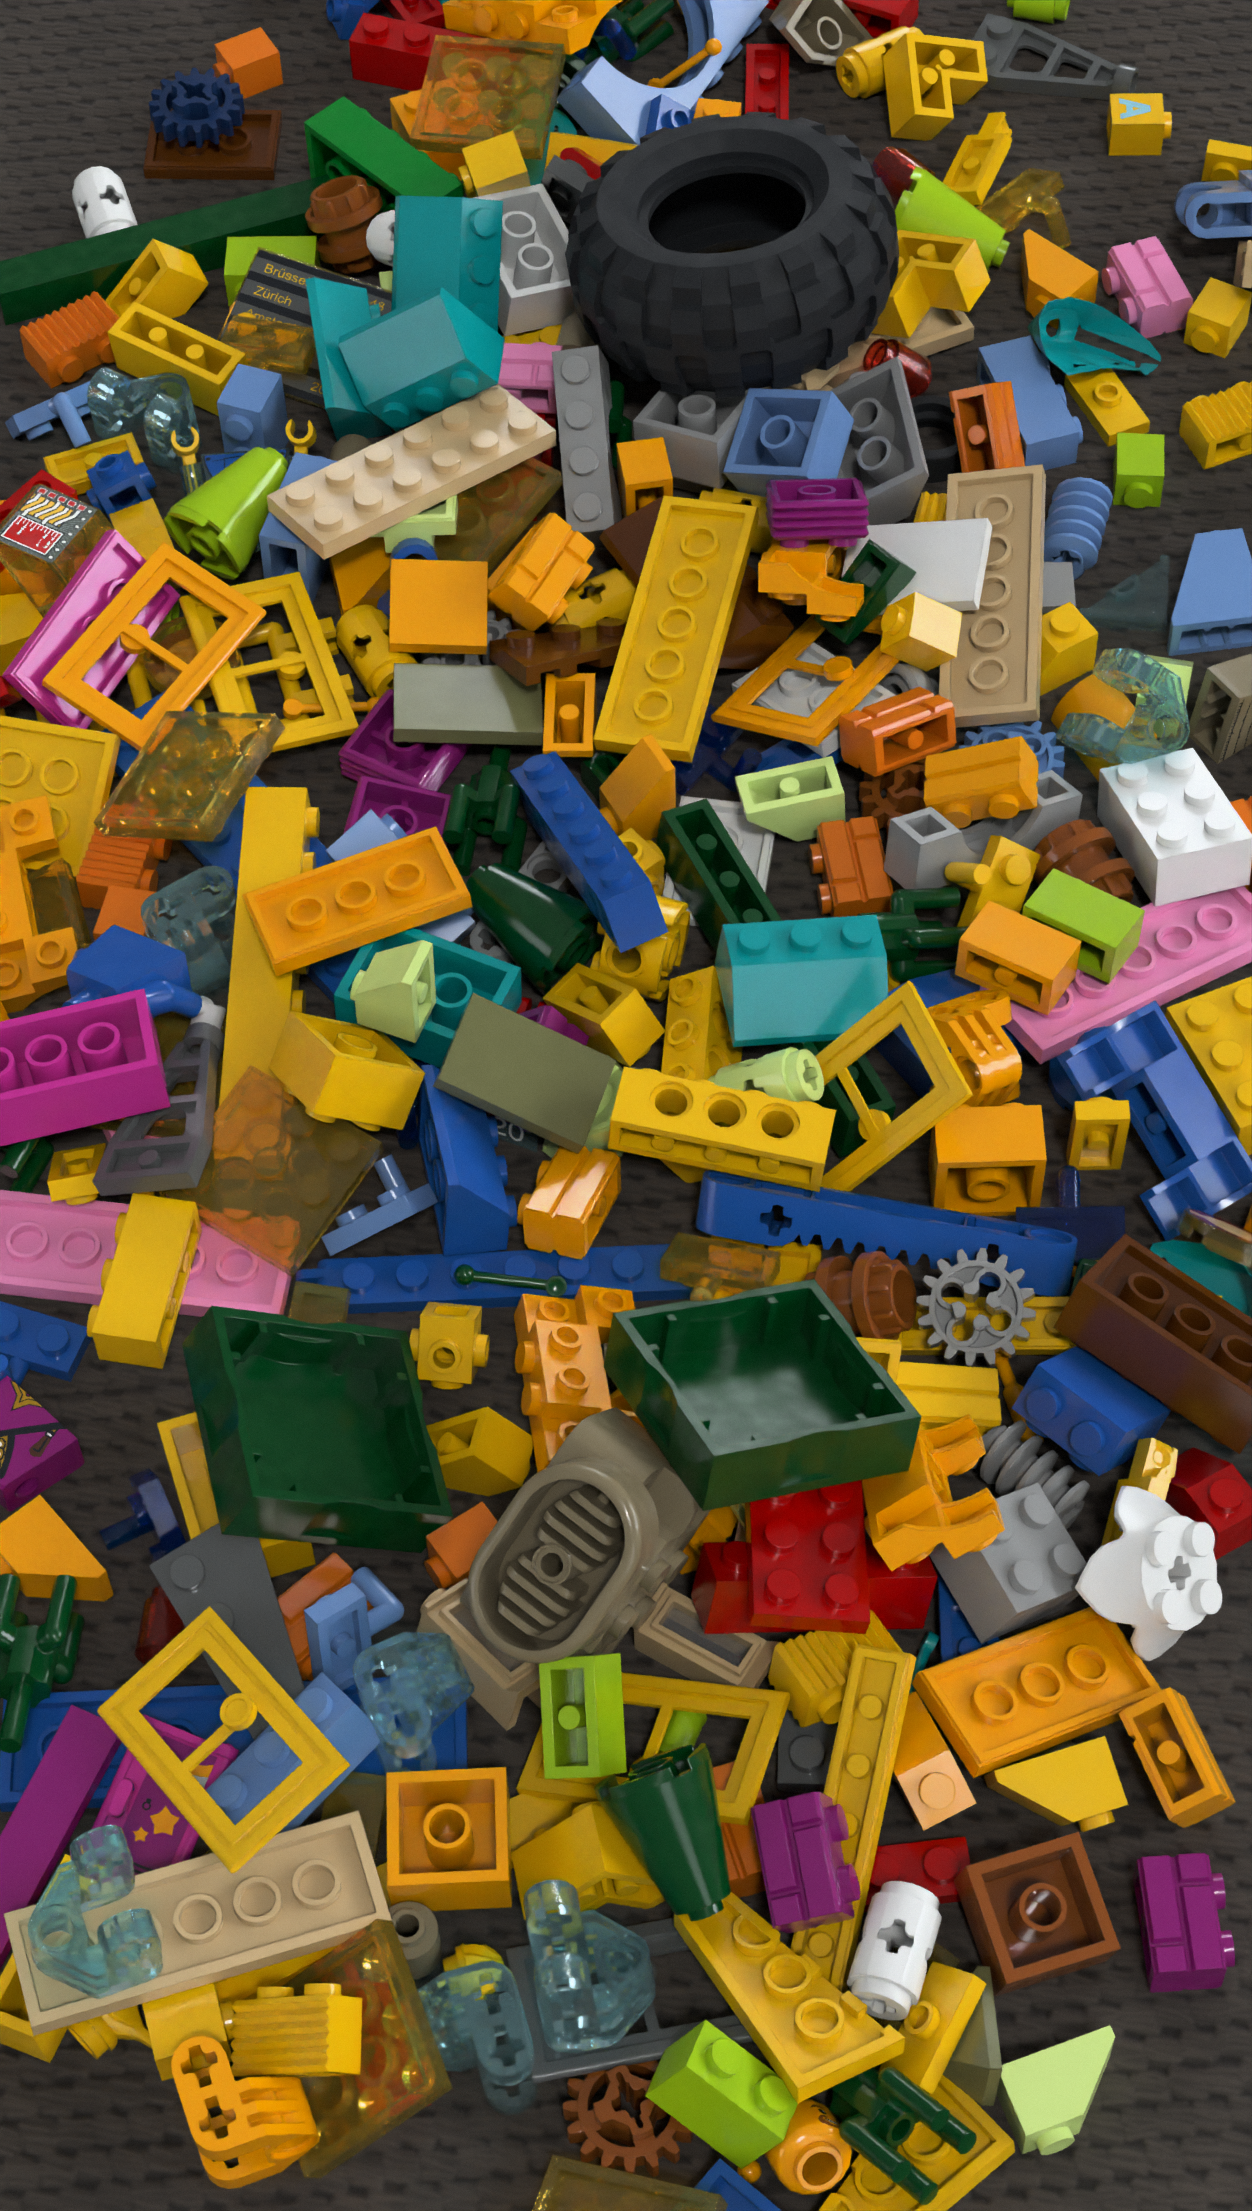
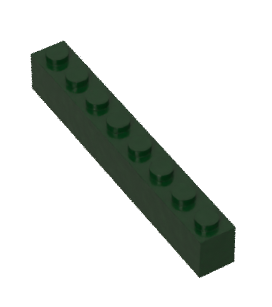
[656,798,896,1158]

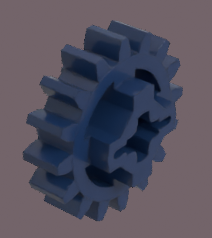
[149,68,245,148]

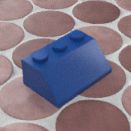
[417,1064,517,1256]

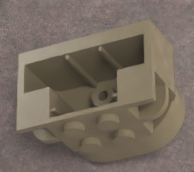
[460,1407,711,1664]

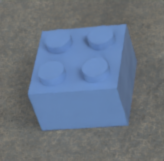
[723,388,854,497]

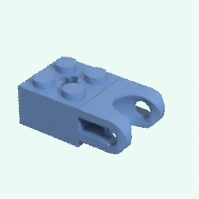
[1174,170,1252,239]

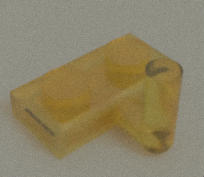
[976,168,1072,249]
[220,315,316,374]
[660,1232,781,1301]

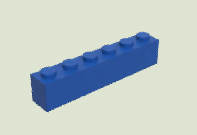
[510,751,668,953]

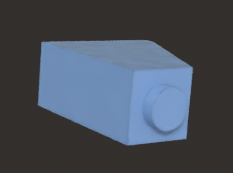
[1167,528,1252,656]

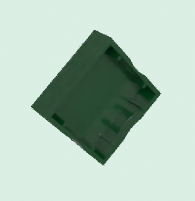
[604,1279,922,1511]
[182,1306,453,1553]

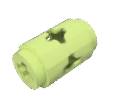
[708,1047,824,1126]

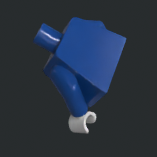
[62,924,226,1030]

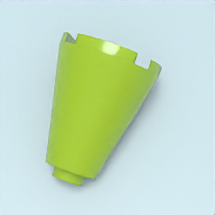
[895,166,1010,272]
[164,447,288,580]

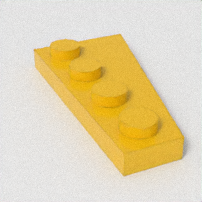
[674,1892,905,2104]
[818,2075,1015,2211]

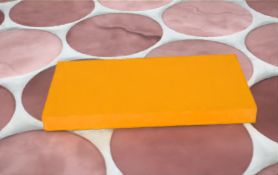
[242,826,473,976]
[912,1607,1162,1778]

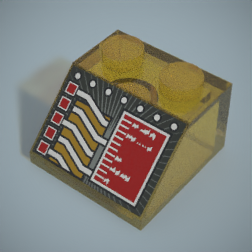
[0,484,114,618]

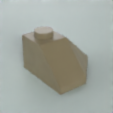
[769,0,874,66]

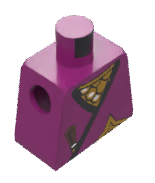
[0,1376,85,1512]

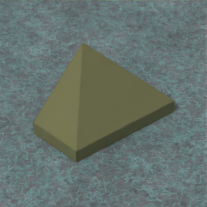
[943,1966,1002,2106]

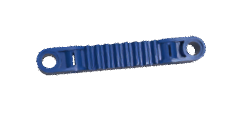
[695,1170,1078,1296]

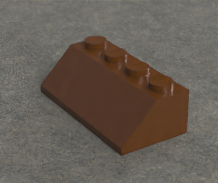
[599,497,794,670]
[1053,1234,1252,1454]

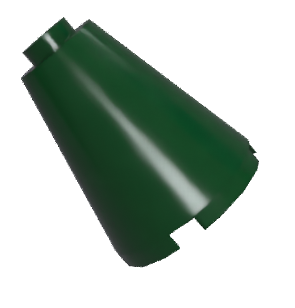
[466,863,603,995]
[594,1743,731,1921]

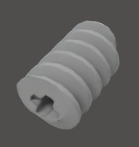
[972,1420,1090,1530]

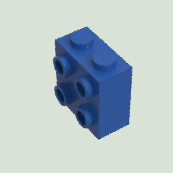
[1012,1346,1171,1476]

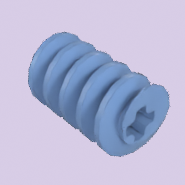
[1044,477,1113,580]

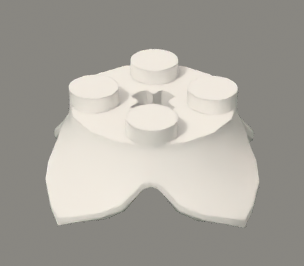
[1075,1486,1222,1661]

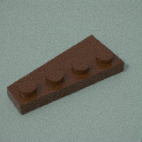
[489,618,627,686]

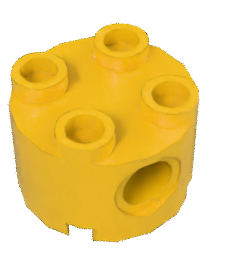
[590,894,690,1002]

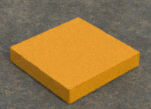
[389,559,488,655]

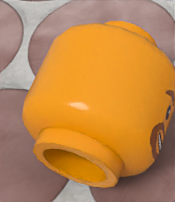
[765,2099,852,2195]

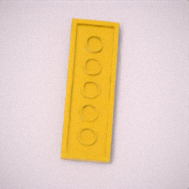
[593,495,760,763]

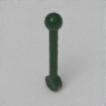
[454,1264,567,1297]

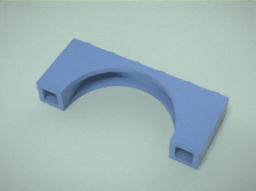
[556,0,769,145]

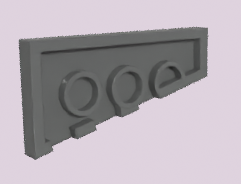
[149,1523,305,1740]

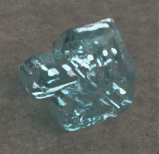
[87,367,203,473]
[1056,648,1190,764]
[141,866,236,996]
[352,1632,475,1775]
[28,1825,163,1999]
[523,1880,656,2053]
[399,1961,538,2115]

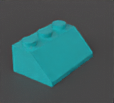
[391,196,503,332]
[305,277,392,442]
[338,287,505,431]
[715,915,888,1047]

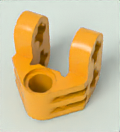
[927,989,1022,1107]
[171,2035,320,2189]

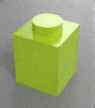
[1113,433,1164,508]

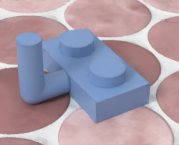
[5,379,103,448]
[321,1154,438,1256]
[304,1567,404,1691]

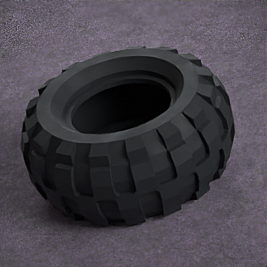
[565,112,899,398]

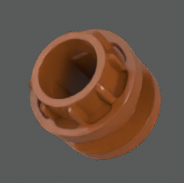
[305,175,392,274]
[1033,819,1135,903]
[804,1251,917,1340]

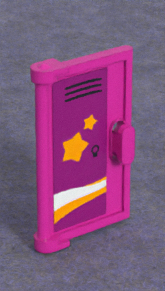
[78,1714,239,1879]

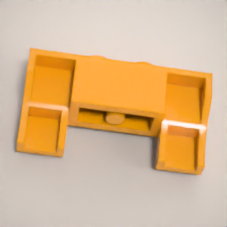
[442,0,623,55]
[758,539,864,622]
[0,795,78,1014]
[514,1285,646,1473]
[862,1414,1005,1571]

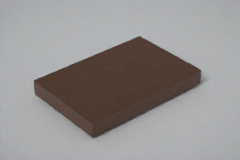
[143,109,282,180]

